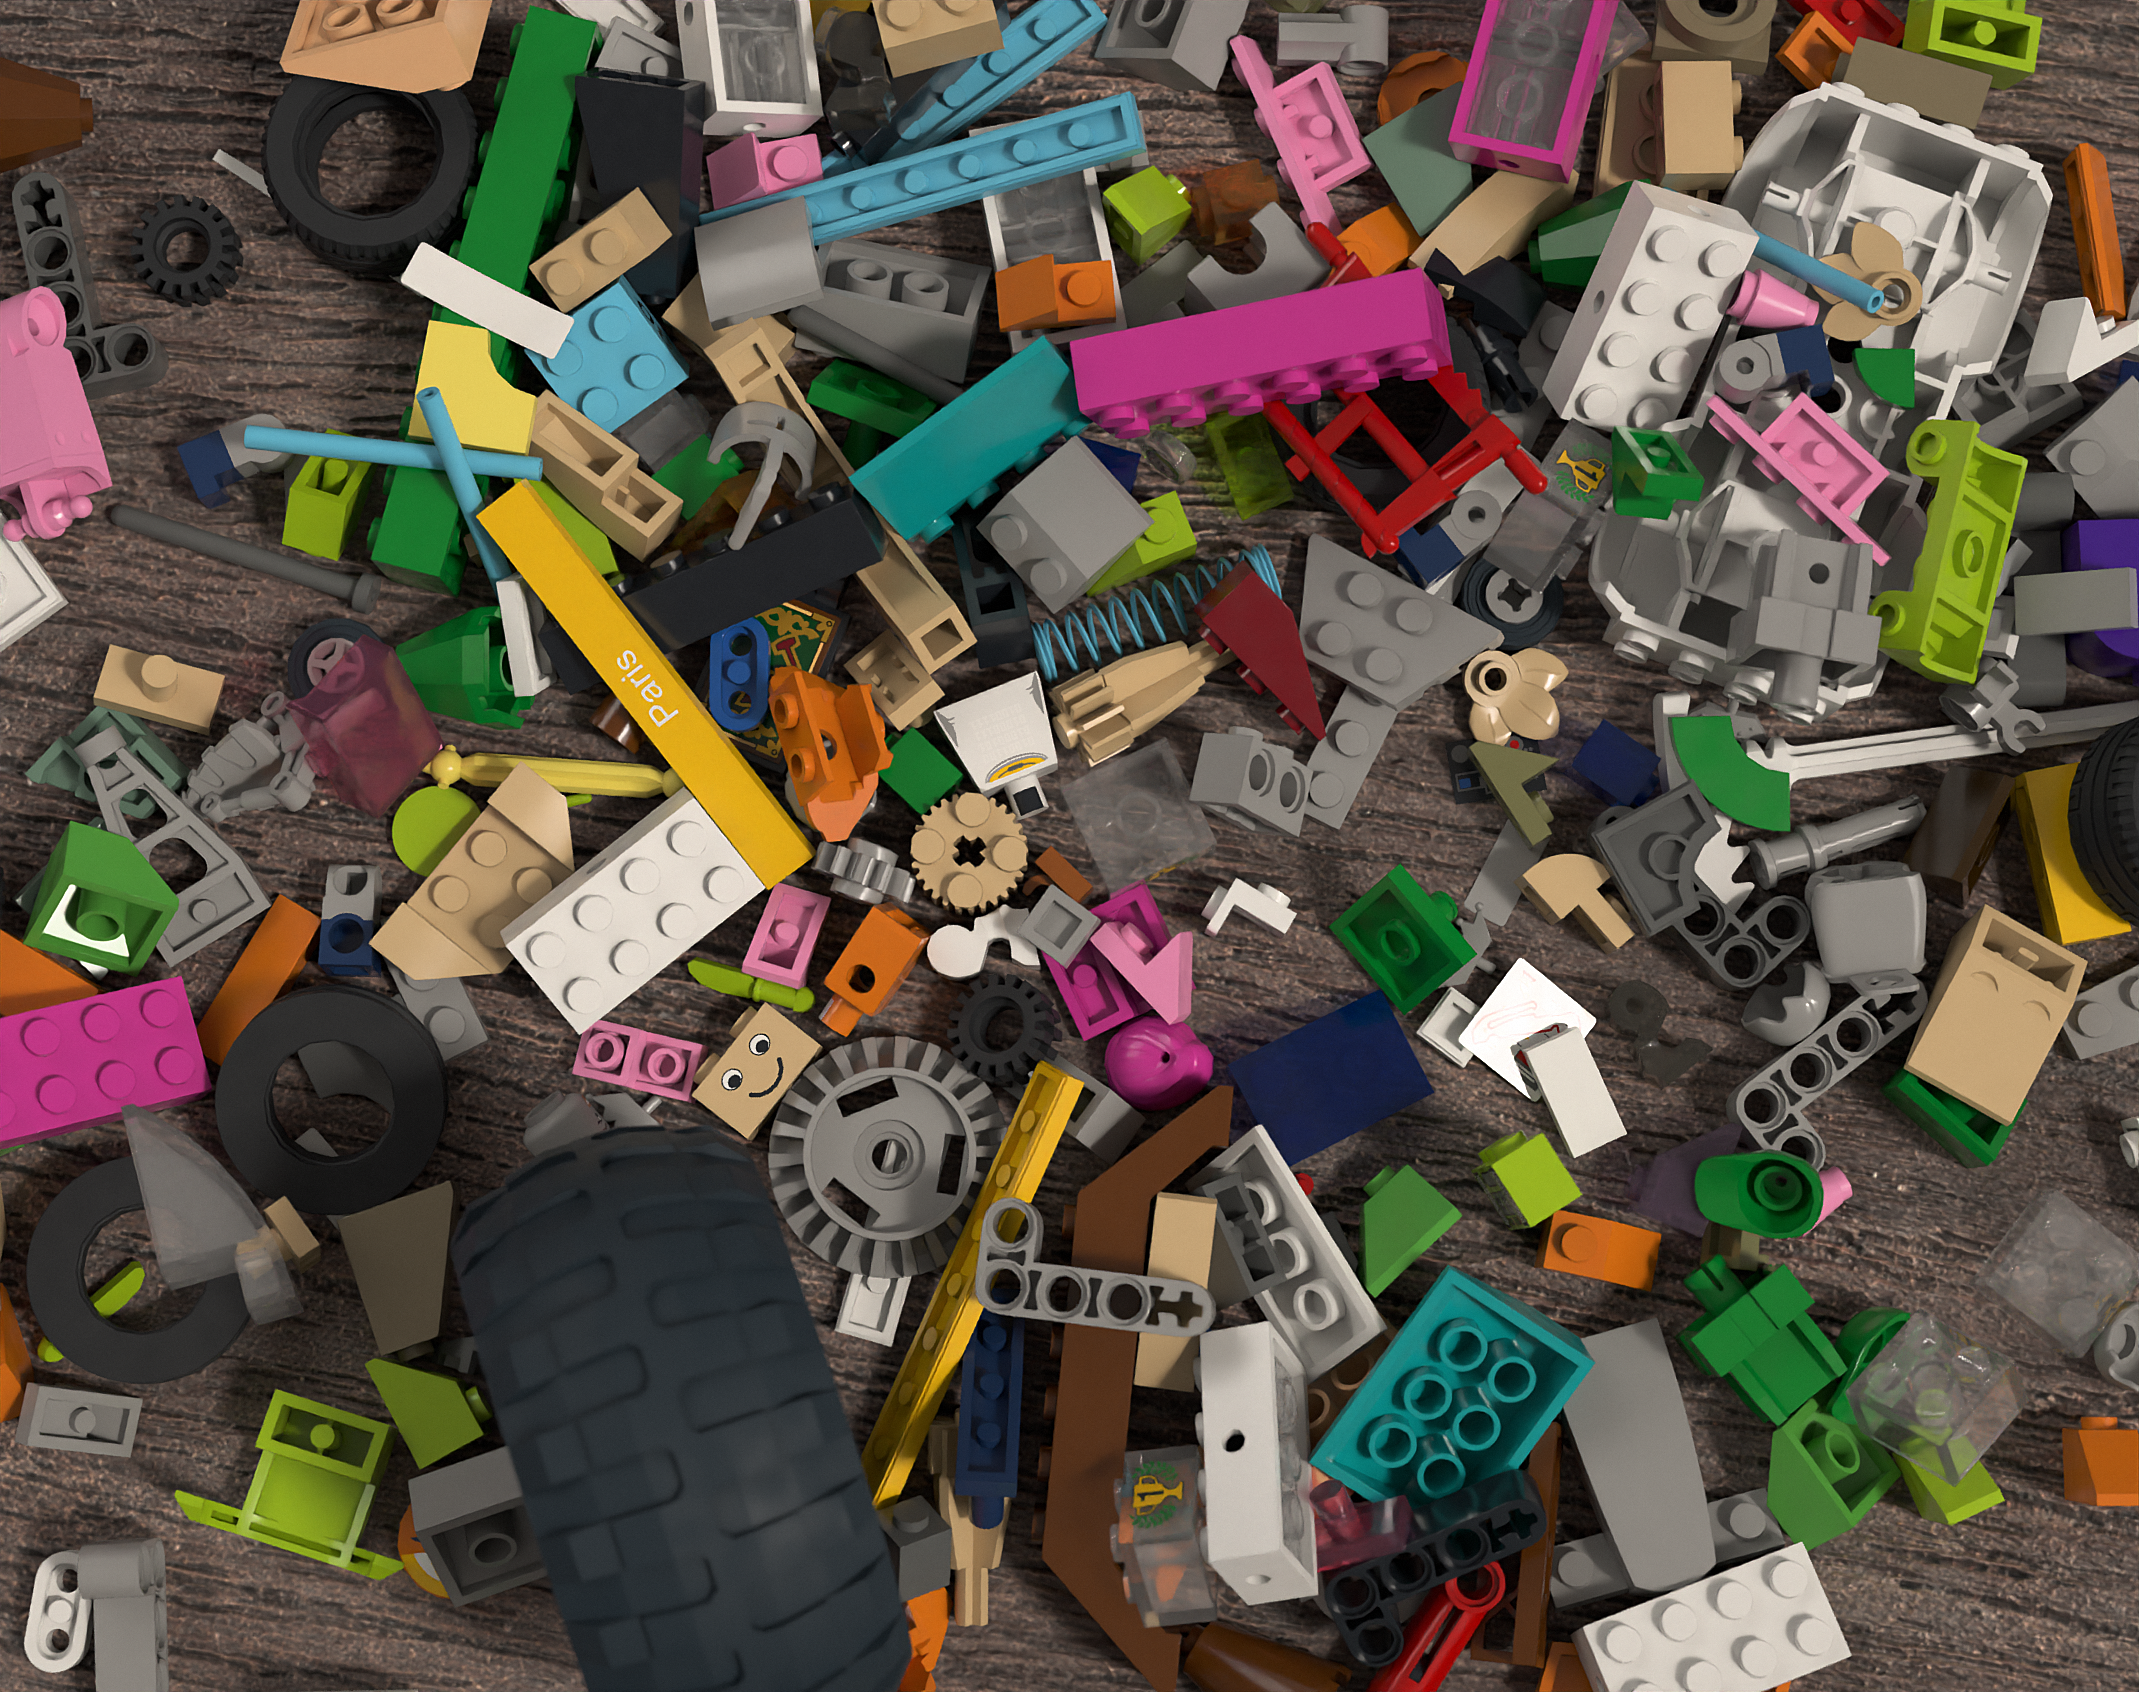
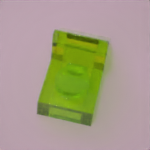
[1203,410,1295,521]

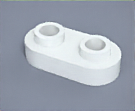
[24,1550,94,1673]

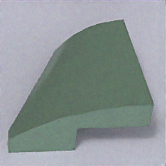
[1362,81,1476,238]
[25,706,191,819]

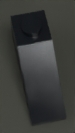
[950,483,1036,669]

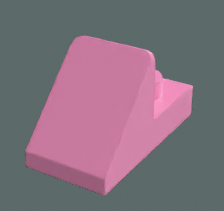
[706,132,825,211]
[741,883,831,989]
[1089,921,1193,1025]

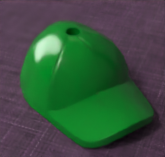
[1695,1149,1824,1239]
[1826,1306,1920,1425]

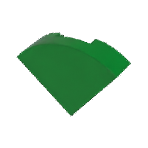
[1852,348,1915,411]

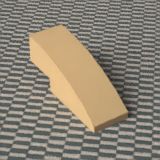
[1407,169,1579,300]
[528,389,683,563]
[1134,1192,1217,1392]

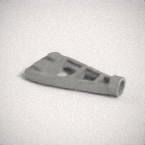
[552,16,684,245]
[73,725,273,968]

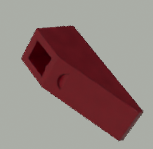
[1192,560,1326,741]

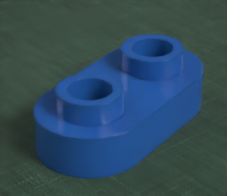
[709,617,771,733]

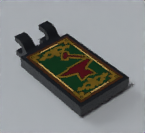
[693,574,853,777]

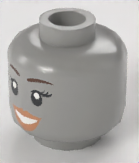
[523,1090,610,1157]

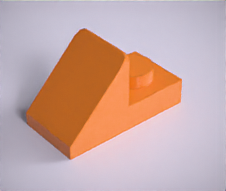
[995,254,1116,332]

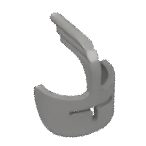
[707,401,817,550]

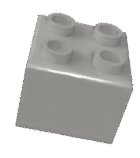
[1183,202,1332,316]

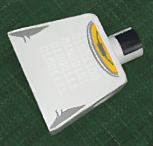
[933,671,1058,820]

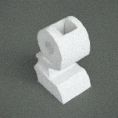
[927,904,1040,981]

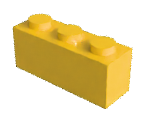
[2014,762,2132,947]

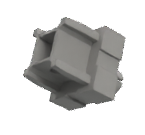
[1725,528,1882,713]

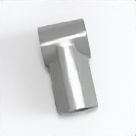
[1276,5,1389,76]

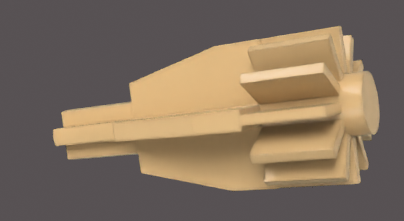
[1049,639,1238,767]
[927,1408,1011,1627]

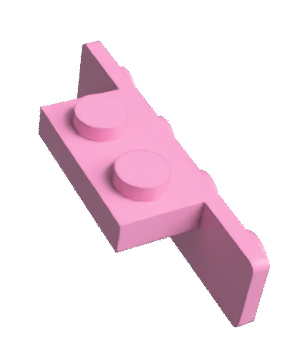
[1230,35,1375,237]
[1706,392,1893,567]

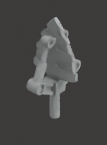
[180,687,383,823]

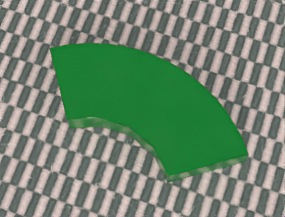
[1668,715,1790,831]

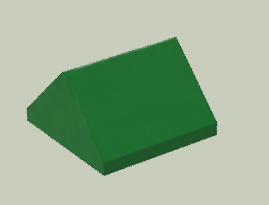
[1879,1059,2028,1169]

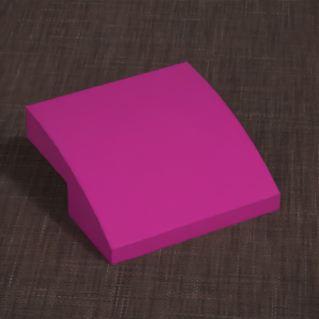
[1041,884,1197,1041]

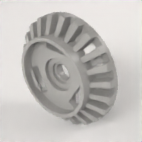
[768,1036,1007,1279]

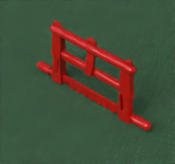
[1260,222,1548,559]

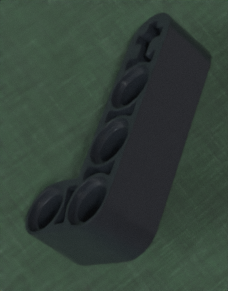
[1320,1470,1548,1667]

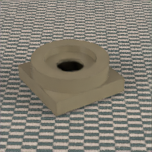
[1650,0,1777,76]

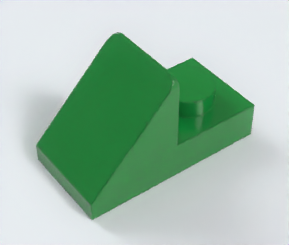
[1611,425,1705,520]

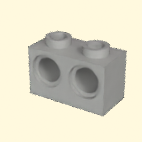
[1189,726,1313,838]

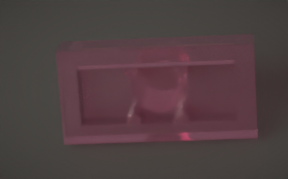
[1309,1479,1414,1573]

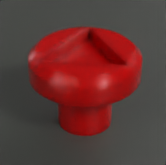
[1294,1173,1314,1196]

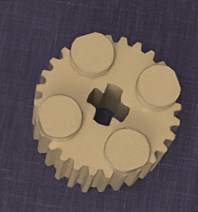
[910,792,1028,916]

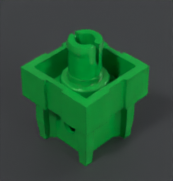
[1673,1253,1848,1426]

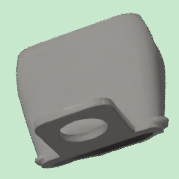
[1805,861,1927,997]

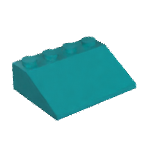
[848,335,1095,544]
[1307,1265,1596,1536]

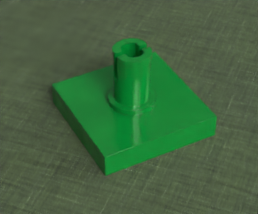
[806,357,942,469]
[1329,864,1477,1015]

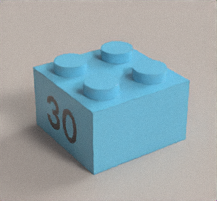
[524,274,690,434]

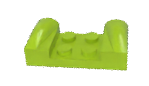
[1867,419,2028,686]

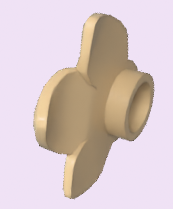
[1812,222,1923,341]
[1462,648,1568,746]

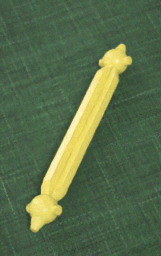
[417,745,693,798]

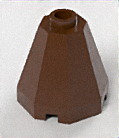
[0,57,94,174]

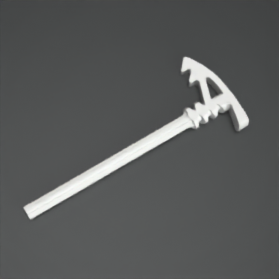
[1653,690,2139,915]

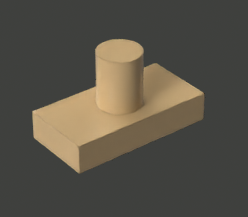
[843,629,945,732]
[93,644,225,736]
[235,1196,321,1283]

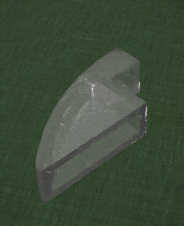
[121,1104,304,1326]

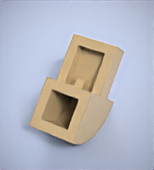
[1514,854,1635,955]

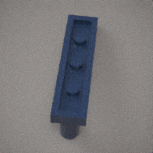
[955,1288,1026,1529]

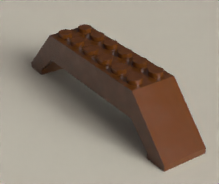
[1031,1085,1234,1692]

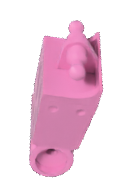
[0,286,113,542]

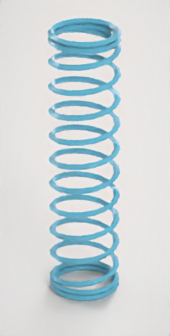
[1031,543,1282,684]

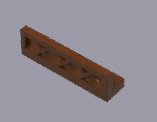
[1470,1422,1565,1668]

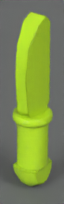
[687,957,816,1013]
[37,1261,145,1362]

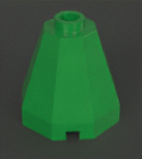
[1528,178,1651,294]
[385,606,535,730]

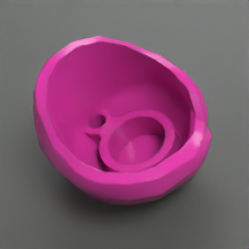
[1104,1015,1214,1111]

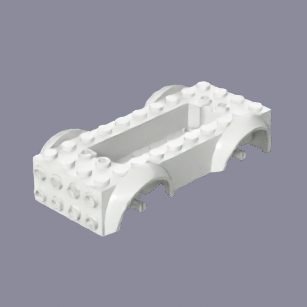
[1588,82,2053,726]

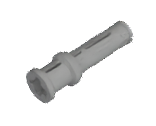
[1748,794,1927,890]

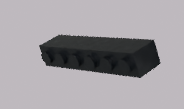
[537,481,889,695]

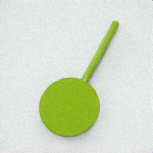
[392,786,592,877]

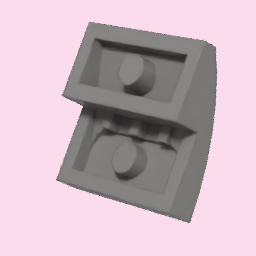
[694,195,825,331]

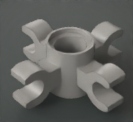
[1939,654,2047,756]

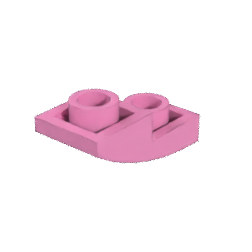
[572,1020,709,1104]

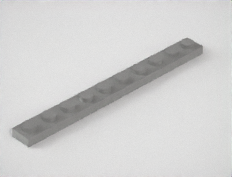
[1304,301,1575,833]

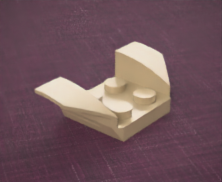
[368,761,576,980]

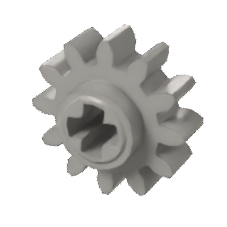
[811,837,917,907]

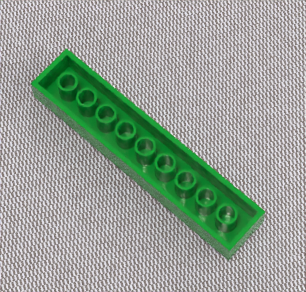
[367,5,604,598]

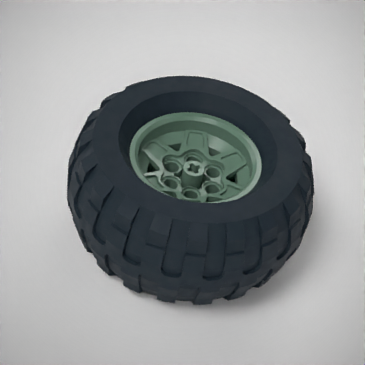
[450,1124,913,1692]

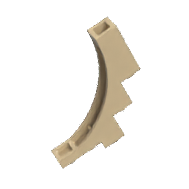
[703,317,978,675]

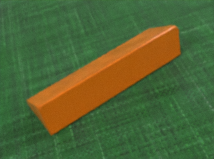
[2062,143,2128,322]
[196,894,321,1066]

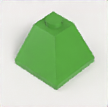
[23,821,179,977]
[1357,1164,1463,1298]
[1766,1379,1903,1551]

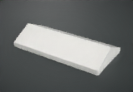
[1185,1124,1388,1385]

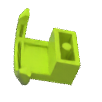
[1902,0,2042,90]
[174,1389,405,1581]

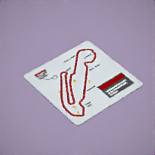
[1459,958,1596,1102]

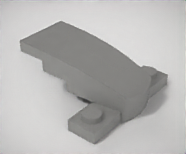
[1550,1317,1785,1613]

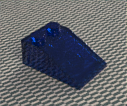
[1225,989,1435,1167]

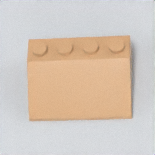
[280,0,492,94]

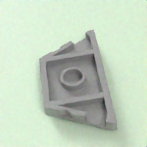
[1299,532,1505,712]

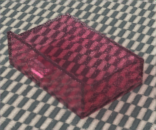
[285,634,445,819]

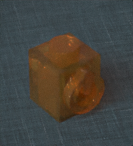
[1190,159,1280,246]

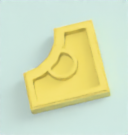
[408,320,538,456]

